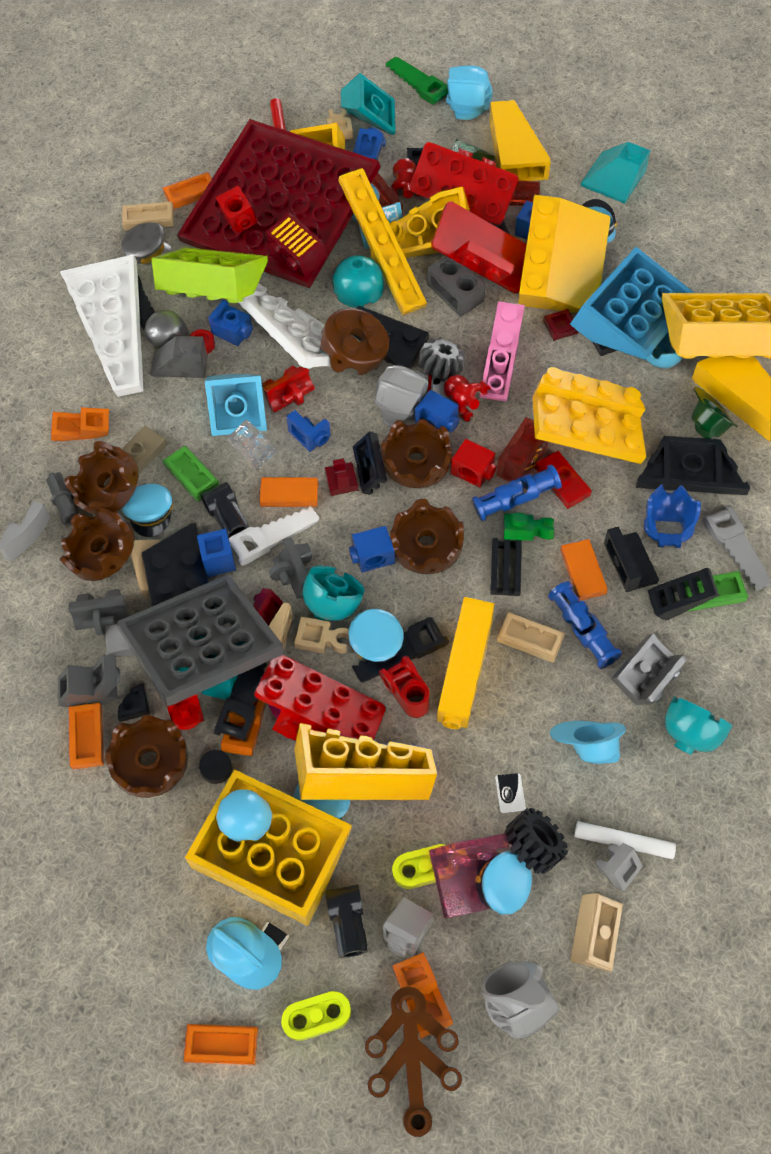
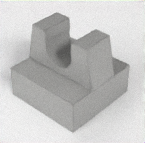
[596,843,643,892]

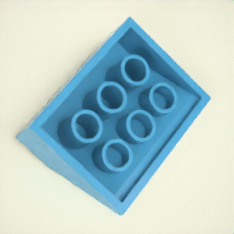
[570,247,694,360]

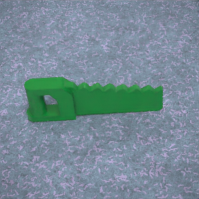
[386,57,448,105]

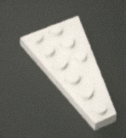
[60,255,143,397]
[239,283,331,369]

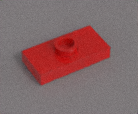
[534,450,592,509]

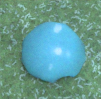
[646,333,682,369]
[216,790,272,842]

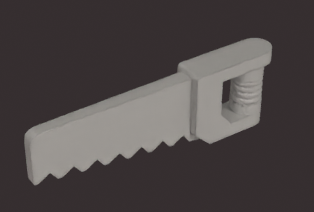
[703,505,771,591]

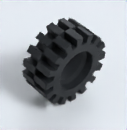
[504,808,568,874]

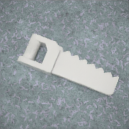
[229,506,319,566]

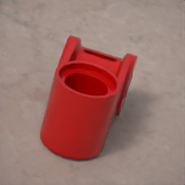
[379,656,430,718]

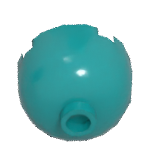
[332,255,384,308]
[303,565,365,621]
[665,696,733,755]

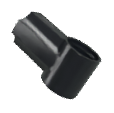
[200,482,249,538]
[325,884,368,958]

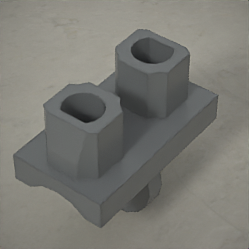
[269,538,312,599]
[68,589,130,636]

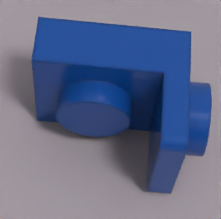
[353,127,386,160]
[286,410,331,452]

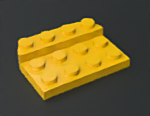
[532,367,646,464]

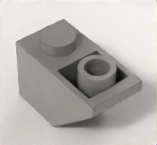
[383,897,434,957]

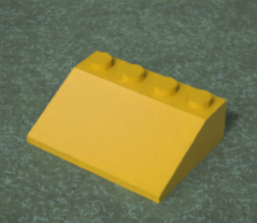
[518,195,611,313]
[662,293,771,359]
[185,769,352,926]

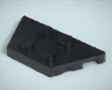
[636,436,750,495]
[142,523,215,620]

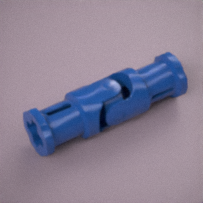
[472,464,562,521]
[548,581,622,669]

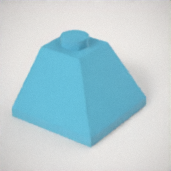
[205,374,267,436]

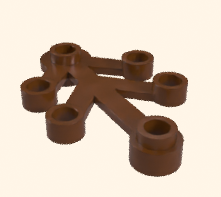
[365,986,462,1137]

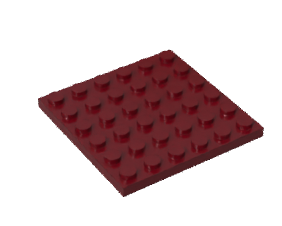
[177,119,381,289]

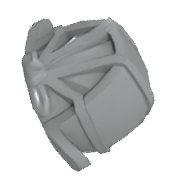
[375,365,428,427]
[481,961,560,1039]

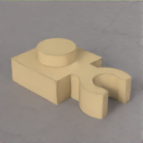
[327,109,353,140]
[294,617,349,654]

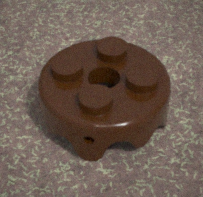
[320,308,389,375]
[381,419,452,488]
[65,441,139,515]
[390,499,464,574]
[59,508,135,581]
[105,715,189,798]

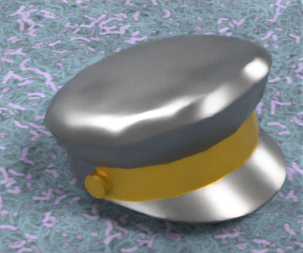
[121,222,172,264]

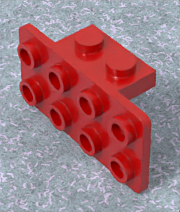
[409,142,519,225]
[431,201,527,294]
[254,655,386,741]

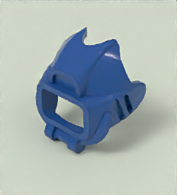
[644,484,701,548]

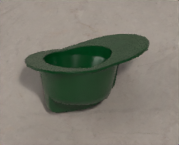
[691,387,738,439]

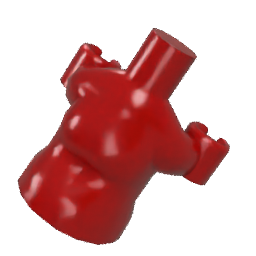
[387,158,420,199]
[443,375,491,422]

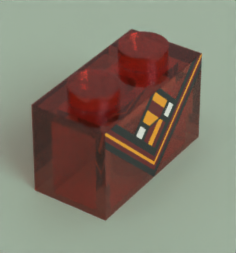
[496,417,549,482]

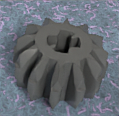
[419,337,465,382]

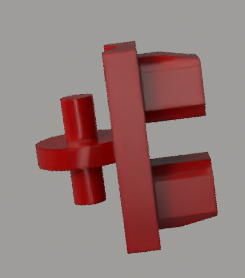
[262,366,315,413]
[166,694,205,730]

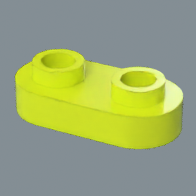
[392,844,458,889]
[281,991,351,1041]

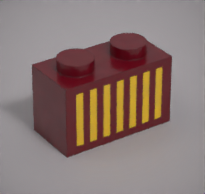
[265,212,328,277]

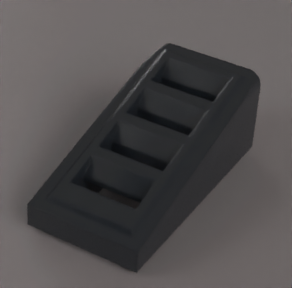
[648,568,719,620]

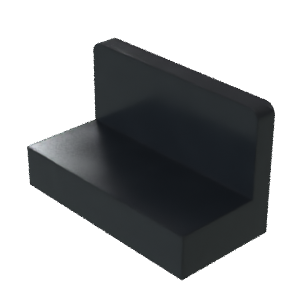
[604,526,659,592]

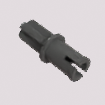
[46,472,78,525]

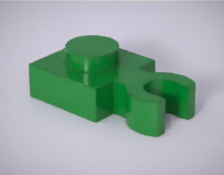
[504,512,555,541]

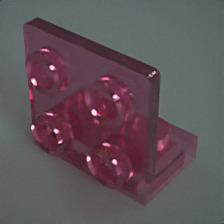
[429,833,509,919]

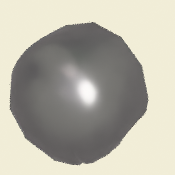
[144,310,188,347]

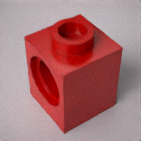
[216,186,258,235]
[451,438,497,488]

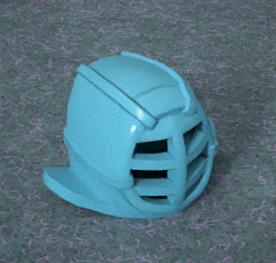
[446,66,493,120]

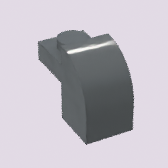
[57,654,120,707]

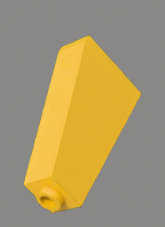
[489,100,551,182]
[692,356,771,442]
[437,597,495,730]

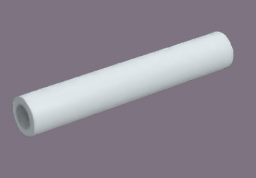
[574,821,676,859]

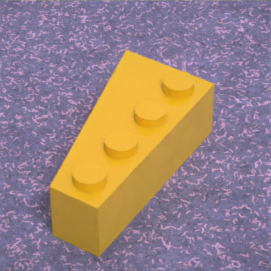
[294,723,437,800]

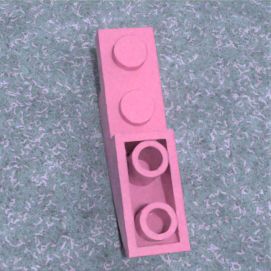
[480,301,525,402]

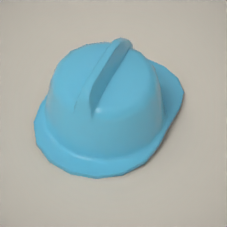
[550,721,626,764]
[206,917,282,990]

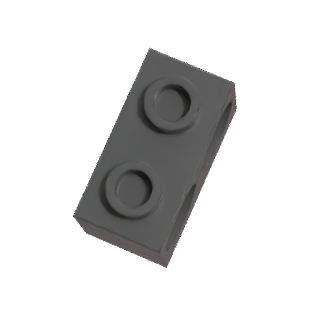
[427,256,486,317]

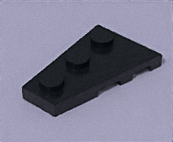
[353,305,429,369]

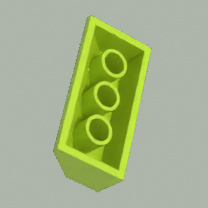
[151,247,268,303]

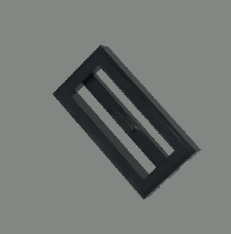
[352,431,387,495]
[490,538,522,596]

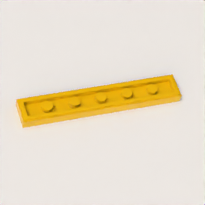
[338,168,427,316]

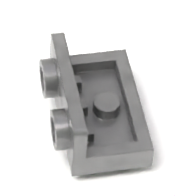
[611,634,687,705]

